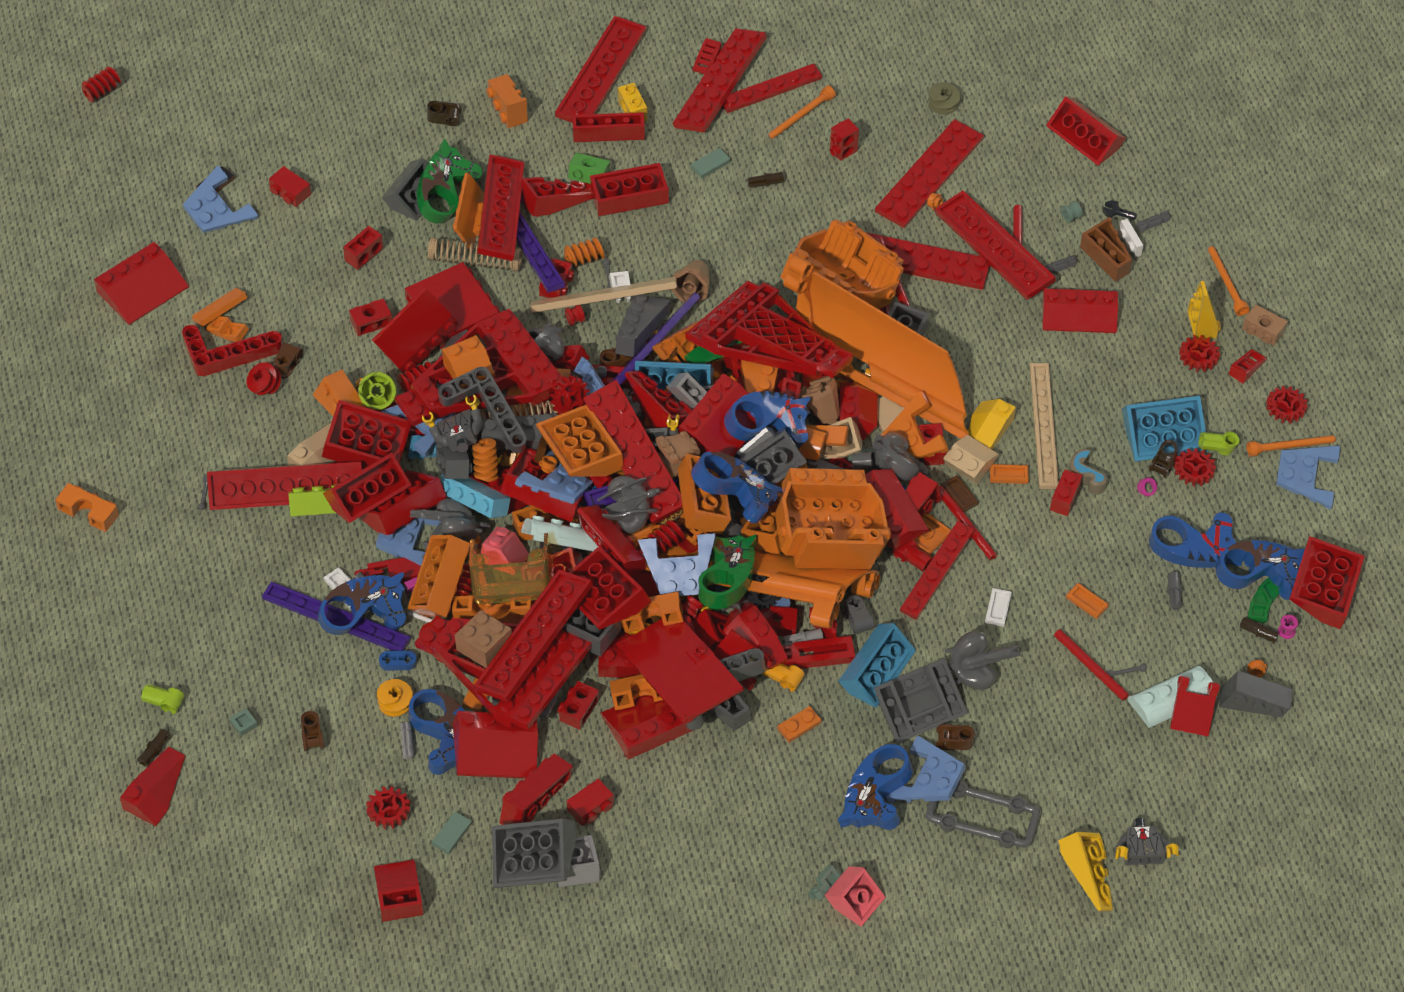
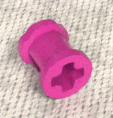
[1278,615,1298,639]

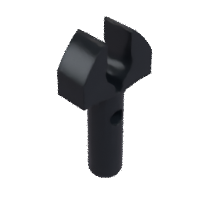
[1102,200,1137,220]

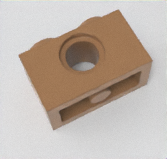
[1242,304,1288,346]

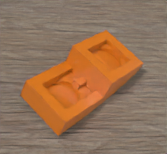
[206,316,249,342]

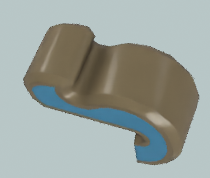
[1069,449,1107,494]

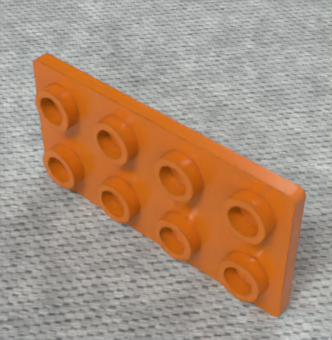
[453,172,484,250]

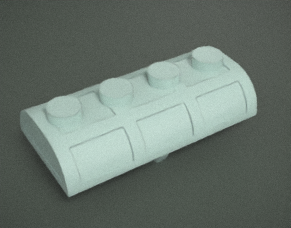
[521,515,598,551]
[1128,666,1217,728]

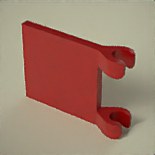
[713,629,775,690]
[1170,676,1220,737]

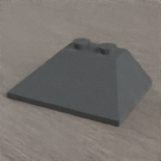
[873,658,968,743]

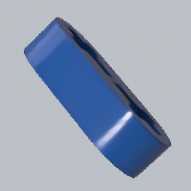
[379,651,417,671]

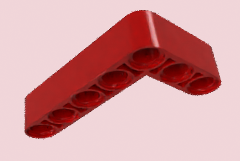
[182,325,283,376]

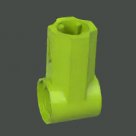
[1198,432,1239,456]
[141,684,185,714]

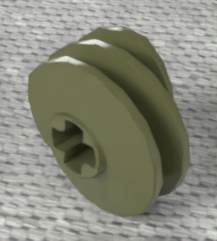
[929,82,960,114]

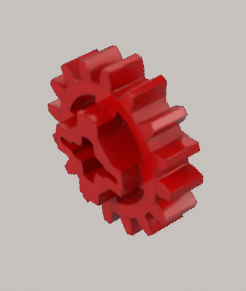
[1179,335,1220,372]
[550,375,589,415]
[1266,386,1308,424]
[1174,448,1216,487]
[366,786,411,829]

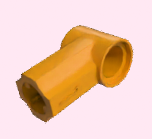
[762,664,805,692]

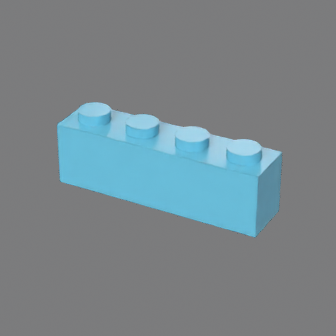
[441,475,510,518]

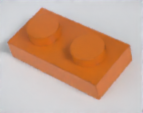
[777,706,821,743]

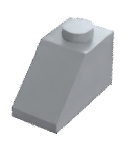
[667,372,707,409]

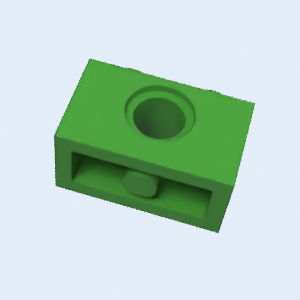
[568,152,610,184]

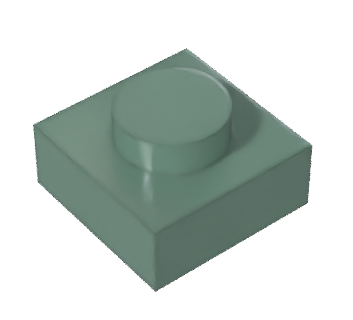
[229,708,258,736]

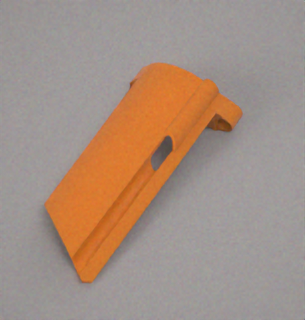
[782,255,969,439]
[641,541,880,629]

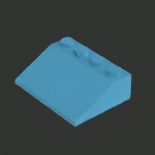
[1122,396,1209,461]

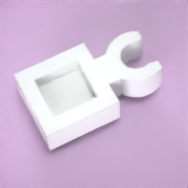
[609,271,631,303]

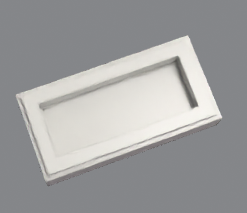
[985,588,1012,627]

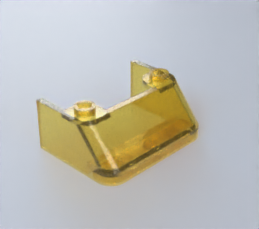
[469,533,553,604]

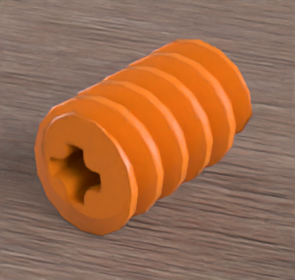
[564,237,605,267]
[472,438,498,482]

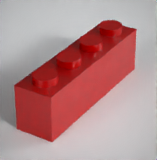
[572,112,645,142]

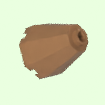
[671,260,710,304]
[799,376,840,425]

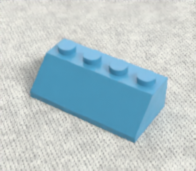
[635,361,714,390]
[838,623,916,708]

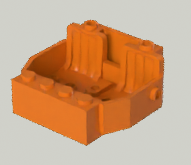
[780,219,904,309]
[775,468,891,569]

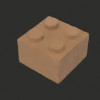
[455,610,512,668]

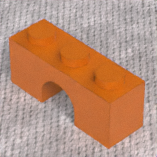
[55,483,119,532]
[622,592,684,633]
[609,675,663,710]

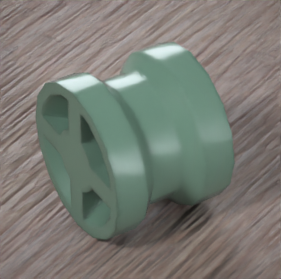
[1060,201,1082,223]

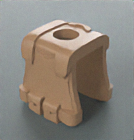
[656,431,700,479]

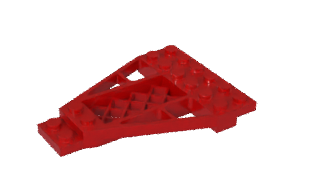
[685,280,854,378]
[395,308,562,427]
[415,615,592,730]

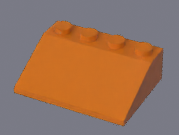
[536,405,623,477]

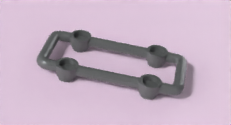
[926,780,1040,848]

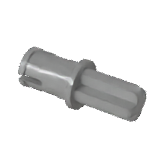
[783,628,823,646]

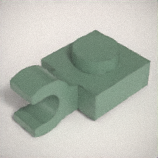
[808,865,840,900]

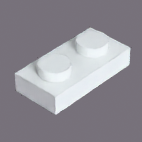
[1118,219,1143,258]

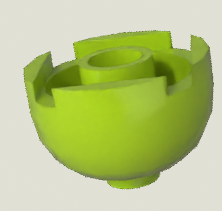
[358,372,396,409]

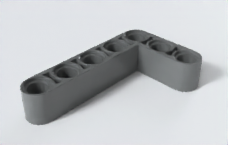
[438,367,526,453]
[685,648,766,730]

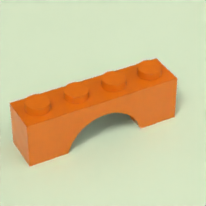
[452,593,534,624]

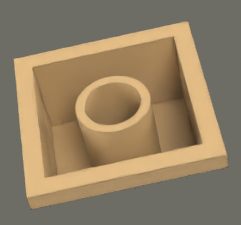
[943,435,999,485]

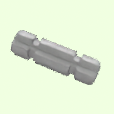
[400,722,414,759]

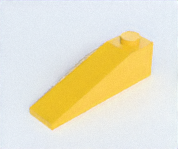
[1187,281,1221,339]
[968,399,1016,450]
[1058,832,1113,911]

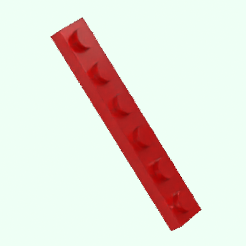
[722,63,822,113]
[900,521,974,620]

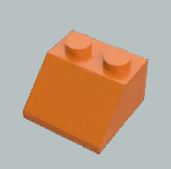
[442,336,495,389]

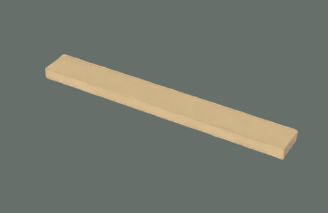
[530,277,677,313]
[1030,363,1058,489]

